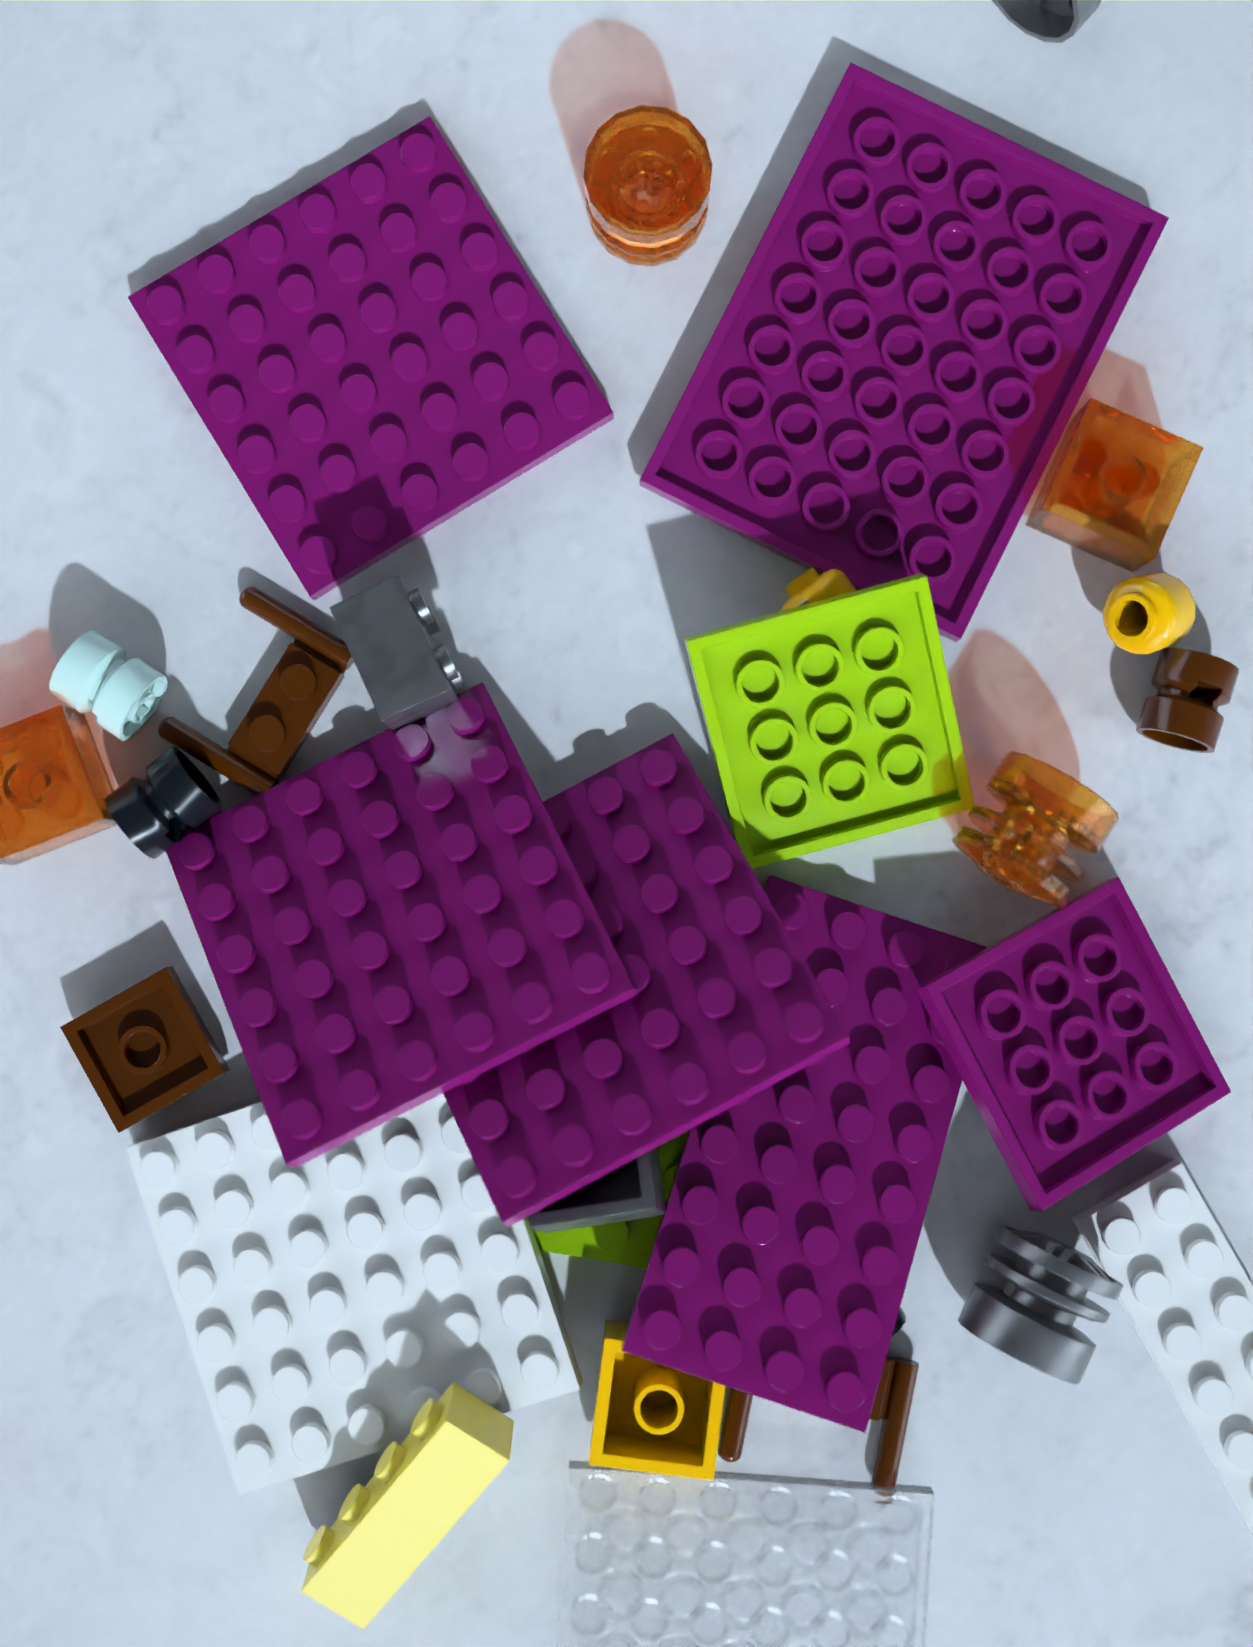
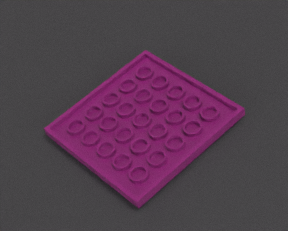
[128,116,614,600]
[166,682,638,1168]
[443,733,850,1227]

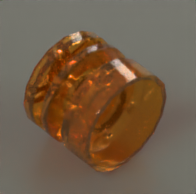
[583,105,712,266]
[951,751,1119,908]

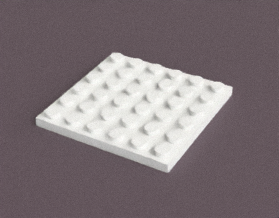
[125,1093,583,1496]

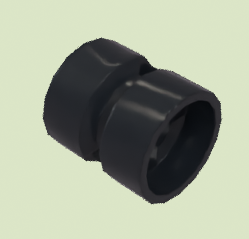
[104,746,223,859]

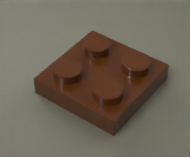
[60,966,230,1133]

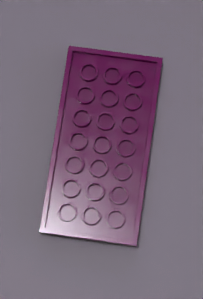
[620,875,987,1433]

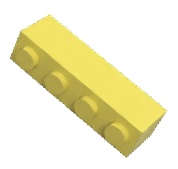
[301,1382,514,1629]

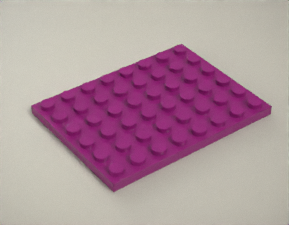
[639,62,1169,642]

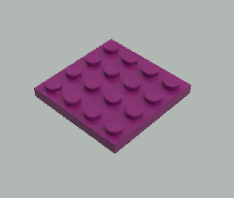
[915,877,1231,1212]

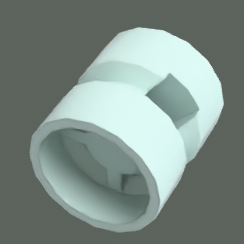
[49,630,168,741]

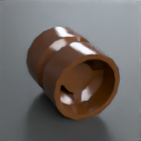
[1136,648,1239,753]

